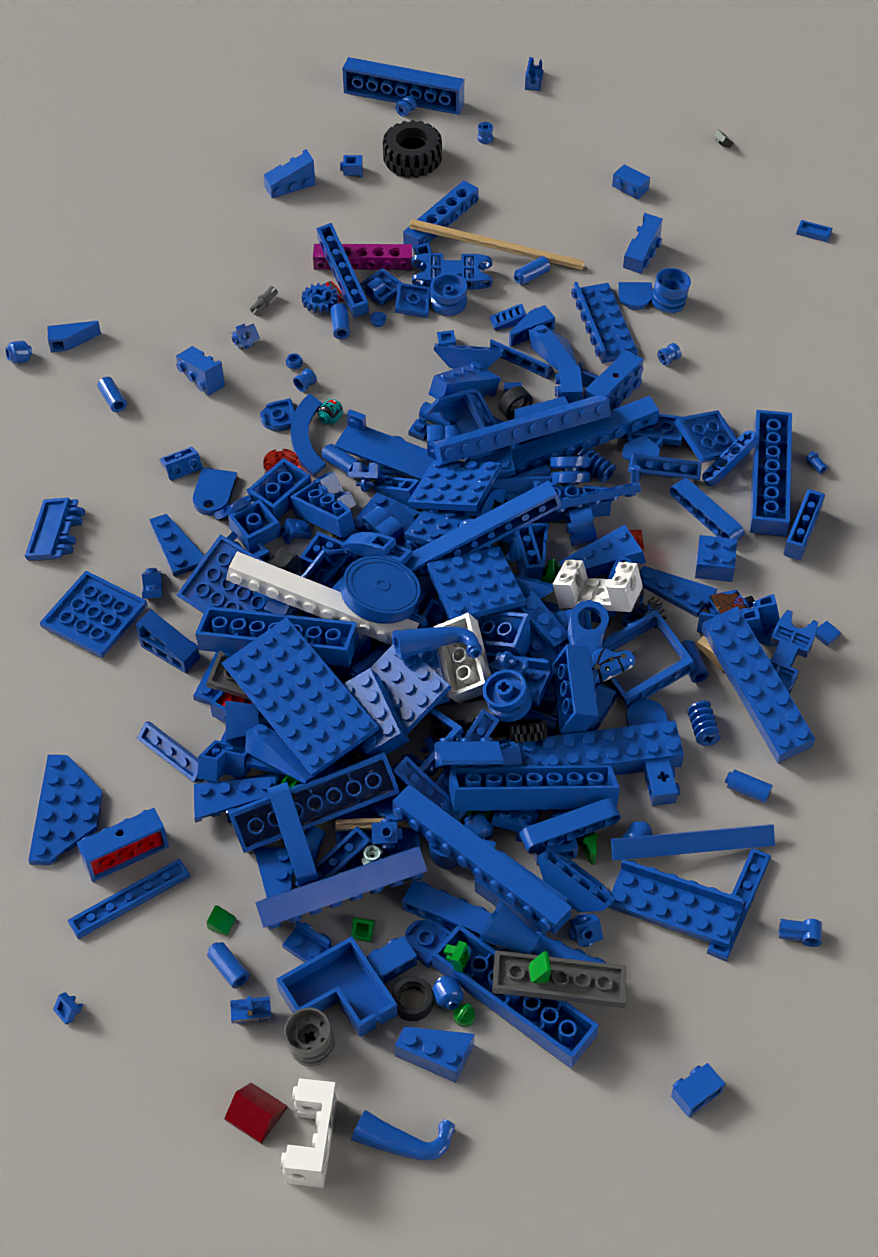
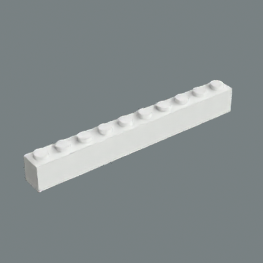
[226,552,419,645]

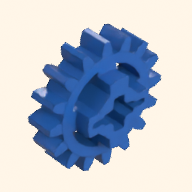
[301,283,338,314]

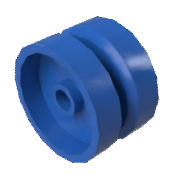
[430,273,467,316]
[550,456,590,485]
[483,669,532,722]

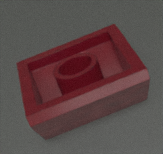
[224,1082,288,1144]

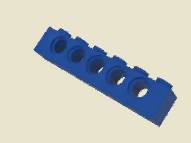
[403,180,479,249]
[316,223,369,318]

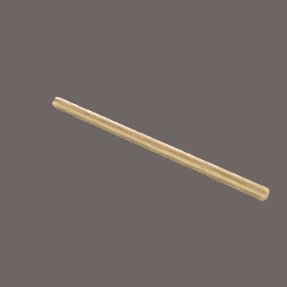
[409,219,584,270]

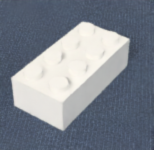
[434,613,491,703]

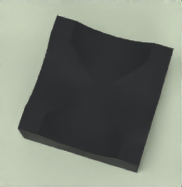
[264,546,303,574]

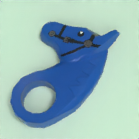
[567,600,636,688]

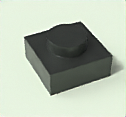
[713,129,734,147]

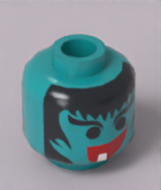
[317,399,343,425]

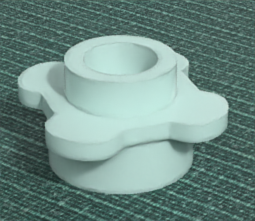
[362,845,383,865]

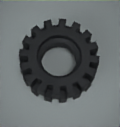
[510,718,547,742]

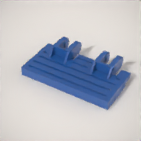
[25,497,86,561]

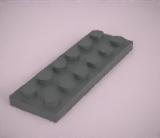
[492,950,626,1008]

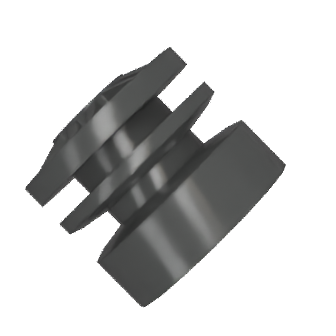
[284,1008,335,1066]

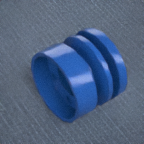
[651,268,691,313]

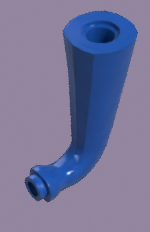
[392,626,482,660]
[351,1110,455,1161]

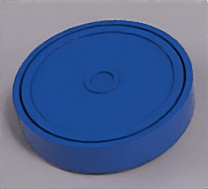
[341,556,420,624]

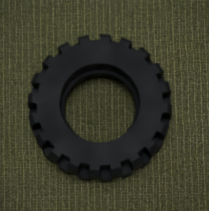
[383,120,442,178]

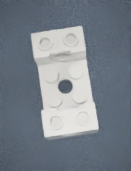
[553,560,643,612]
[281,1078,338,1188]

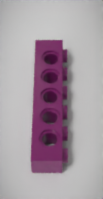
[313,244,412,270]

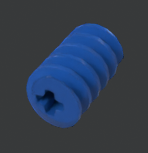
[577,447,616,482]
[687,700,721,746]

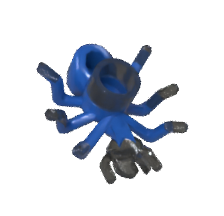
[622,590,667,629]

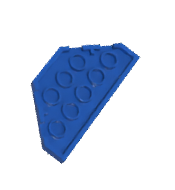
[28,755,103,865]

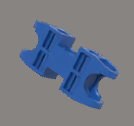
[412,253,493,290]
[768,610,818,694]

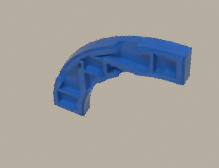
[291,393,326,477]

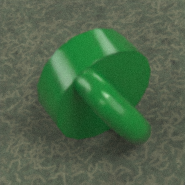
[453,1003,475,1027]

